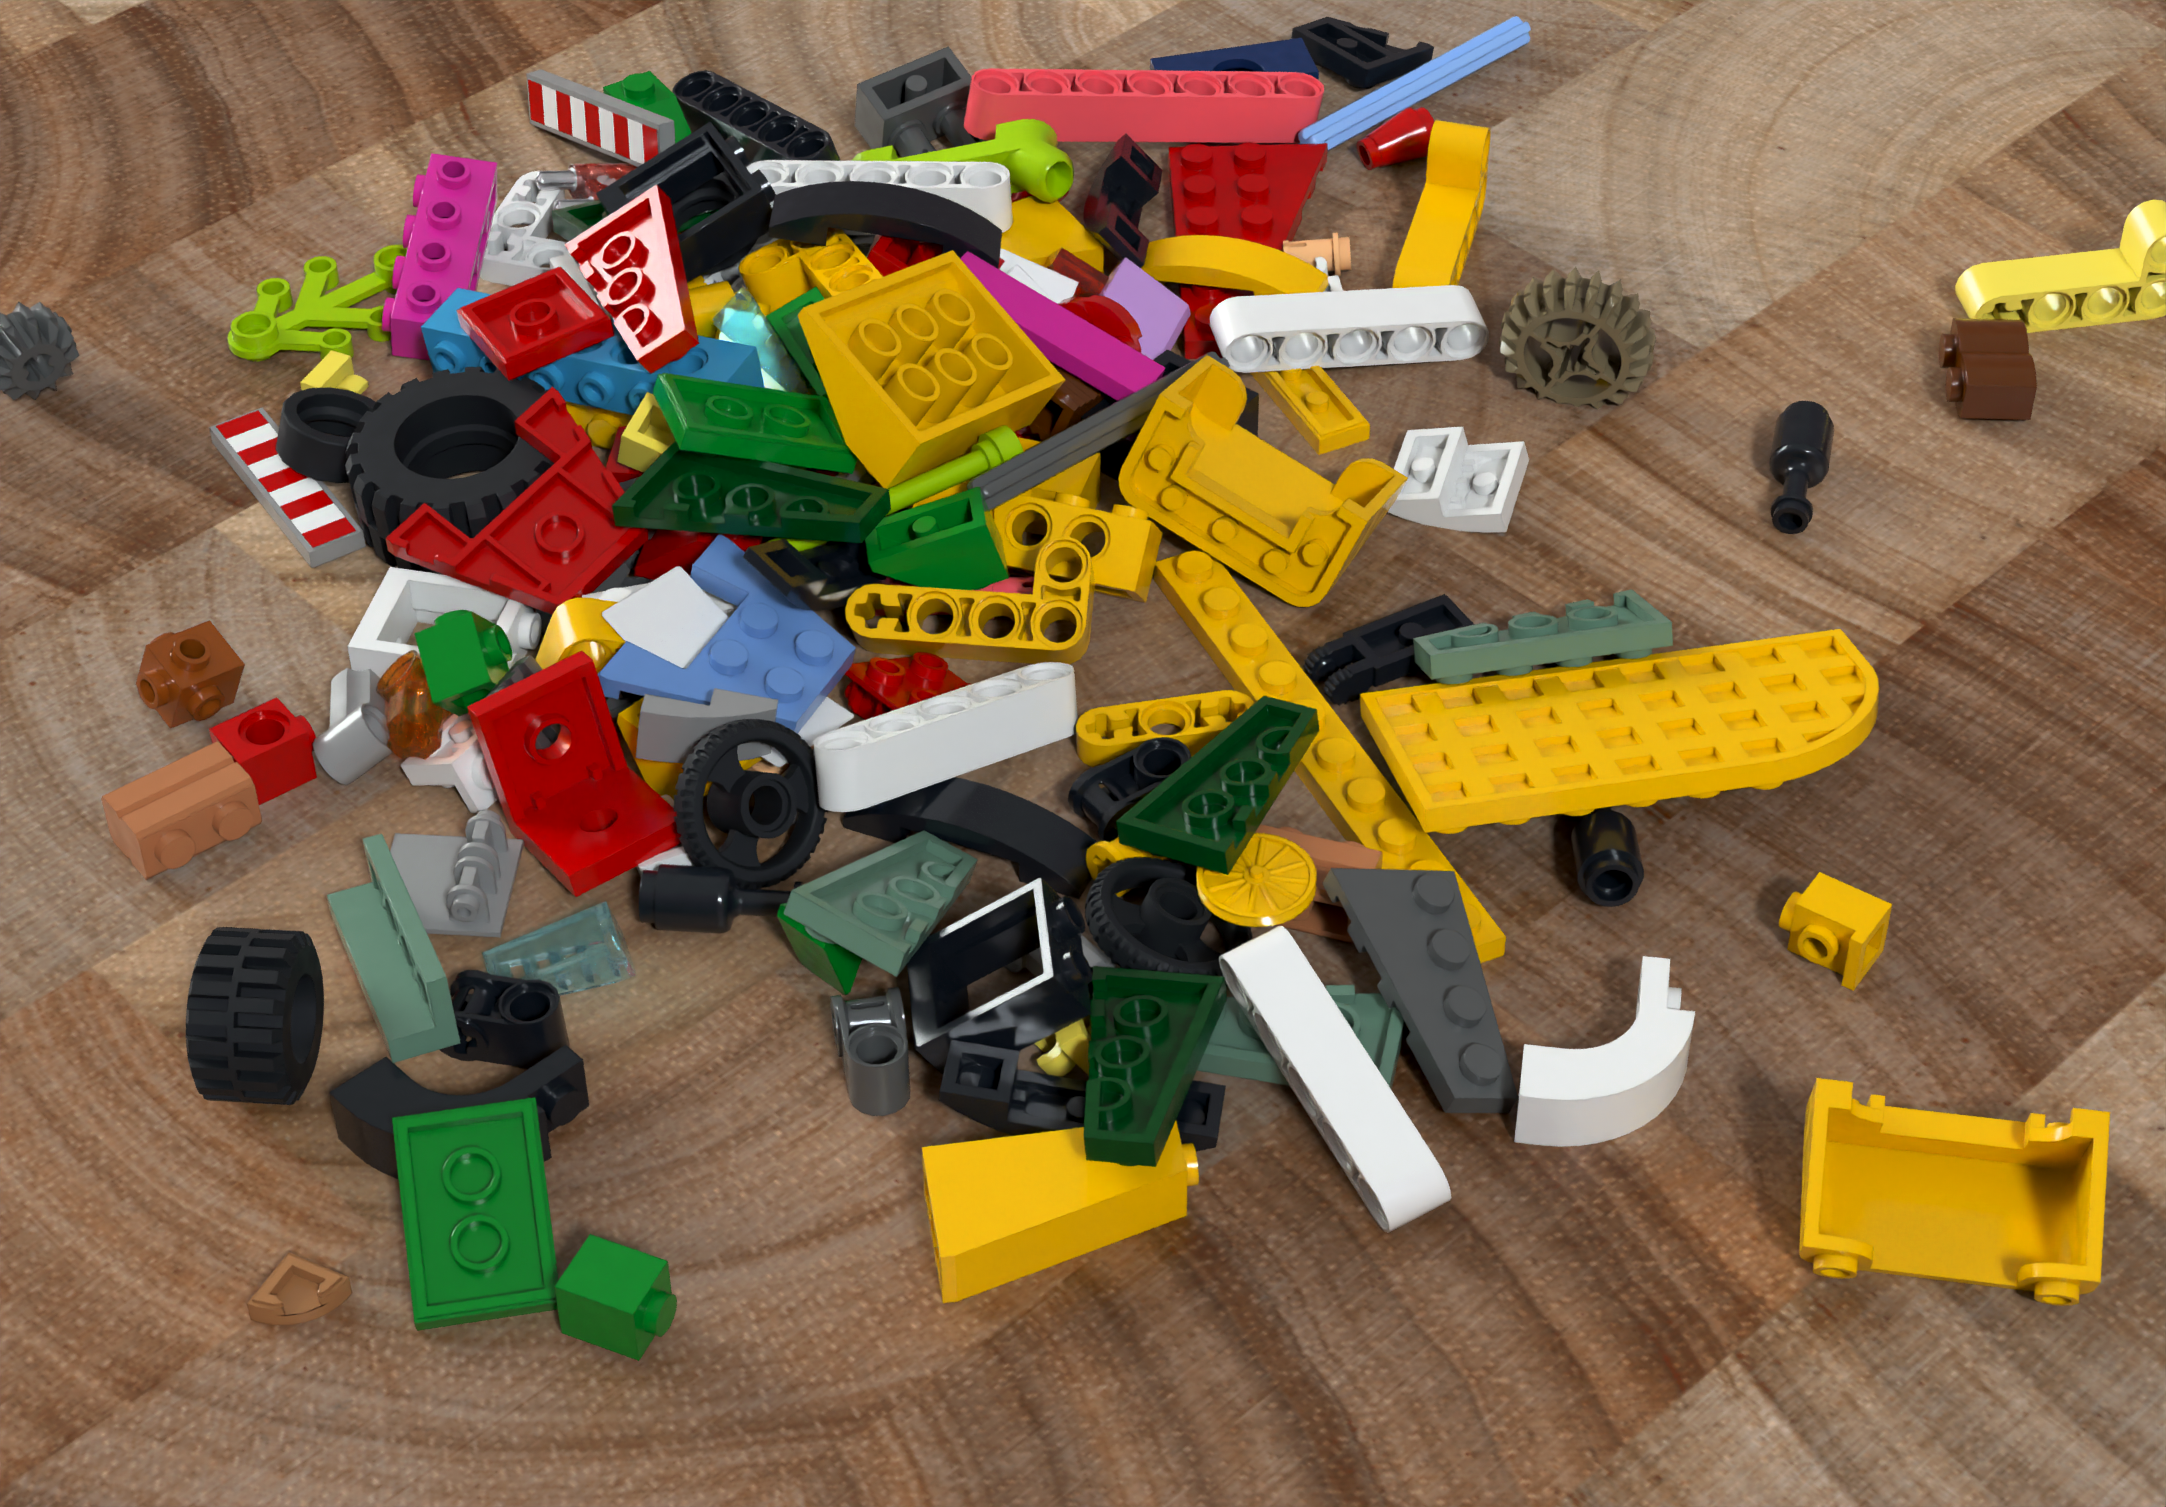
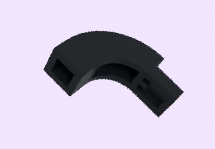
[329,1045,589,1179]

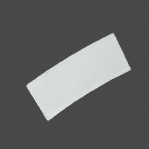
[602,566,854,767]

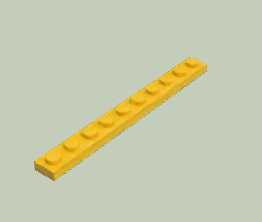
[1154,548,1506,964]

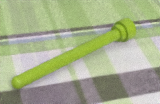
[766,425,1024,551]

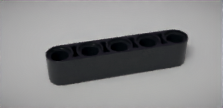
[672,70,841,163]

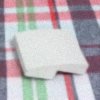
[1388,427,1529,533]

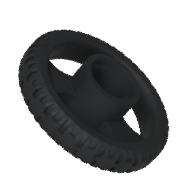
[674,719,828,889]
[1085,857,1253,987]

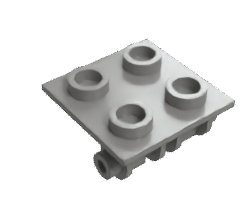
[390,810,524,937]

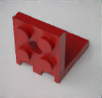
[467,651,681,897]

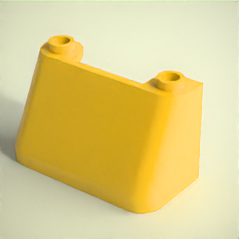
[1118,355,1408,607]
[1799,1078,2110,1306]

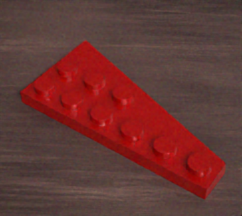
[1168,142,1328,359]

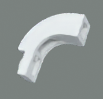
[1514,956,1695,1146]

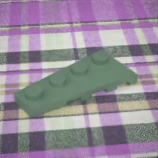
[1413,589,1673,684]
[784,830,978,977]
[1197,985,1406,1090]

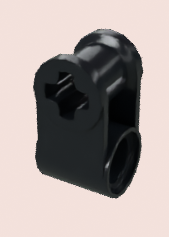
[1068,737,1191,842]
[440,970,570,1070]

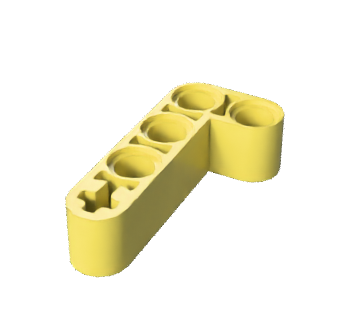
[1955,200,2166,333]

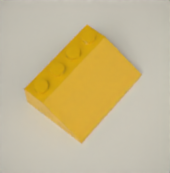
[797,250,1065,489]

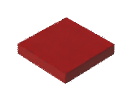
[456,267,615,381]

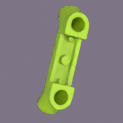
[851,119,1074,203]

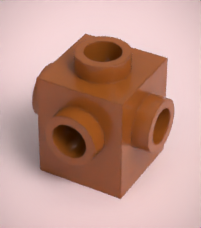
[136,620,245,729]

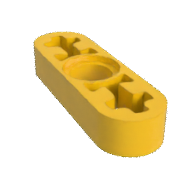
[1076,690,1255,767]

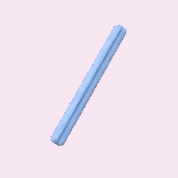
[1298,16,1531,152]

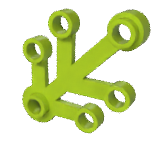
[227,245,408,361]

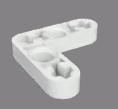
[480,171,582,286]

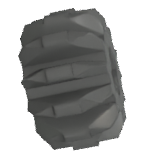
[0,301,79,400]

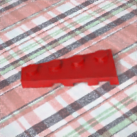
[565,184,699,374]

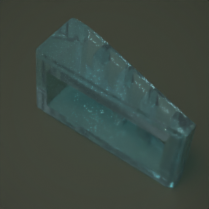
[713,284,808,394]
[482,901,636,996]

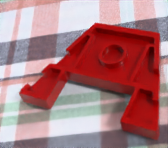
[386,387,648,614]

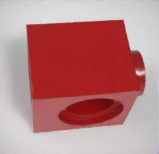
[209,697,317,805]

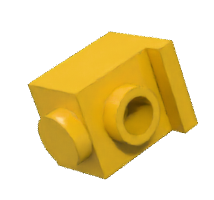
[1779,872,1892,991]

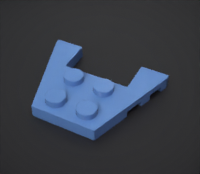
[598,534,856,734]

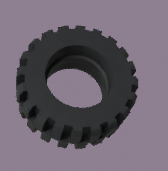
[345,367,554,574]

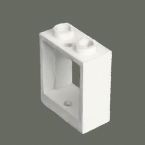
[347,567,541,704]

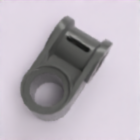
[830,987,911,1116]

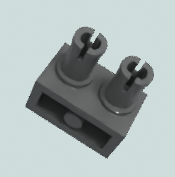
[854,46,985,157]

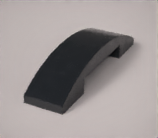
[1083,134,1163,268]
[768,181,1002,269]
[743,516,897,611]
[842,777,1097,899]
[939,1040,1226,1152]

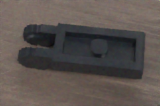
[1303,594,1475,706]

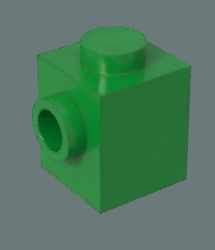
[414,610,512,716]
[554,1234,677,1361]

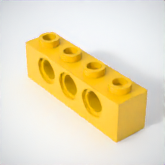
[912,478,1163,603]

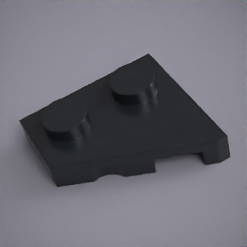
[1291,17,1434,89]

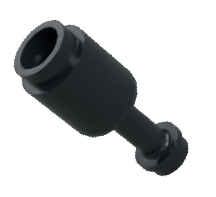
[1769,401,1834,534]
[1571,807,1644,907]
[639,864,804,934]

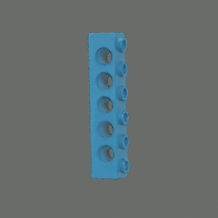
[421,288,765,415]

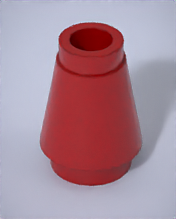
[1357,107,1435,170]

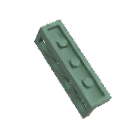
[327,833,460,1063]

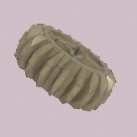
[1499,267,1656,410]

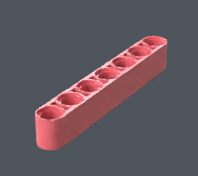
[964,68,1324,143]

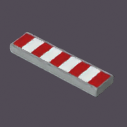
[526,69,675,167]
[209,407,366,568]

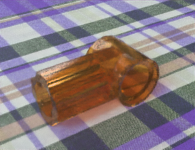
[376,650,451,760]

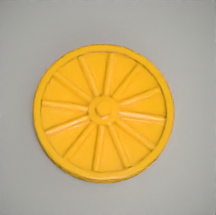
[1196,833,1317,927]

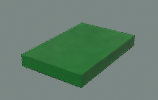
[653,373,858,474]
[392,1097,559,1331]

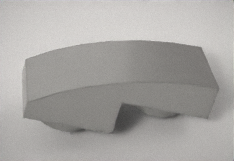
[635,688,778,764]

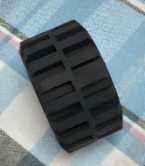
[186,927,324,1105]

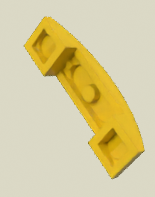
[1109,235,1329,296]

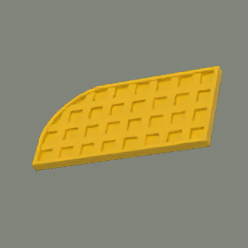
[1360,629,1879,834]

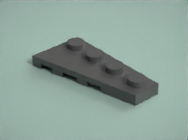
[1322,868,1518,1113]

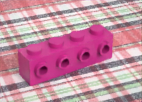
[382,153,497,361]

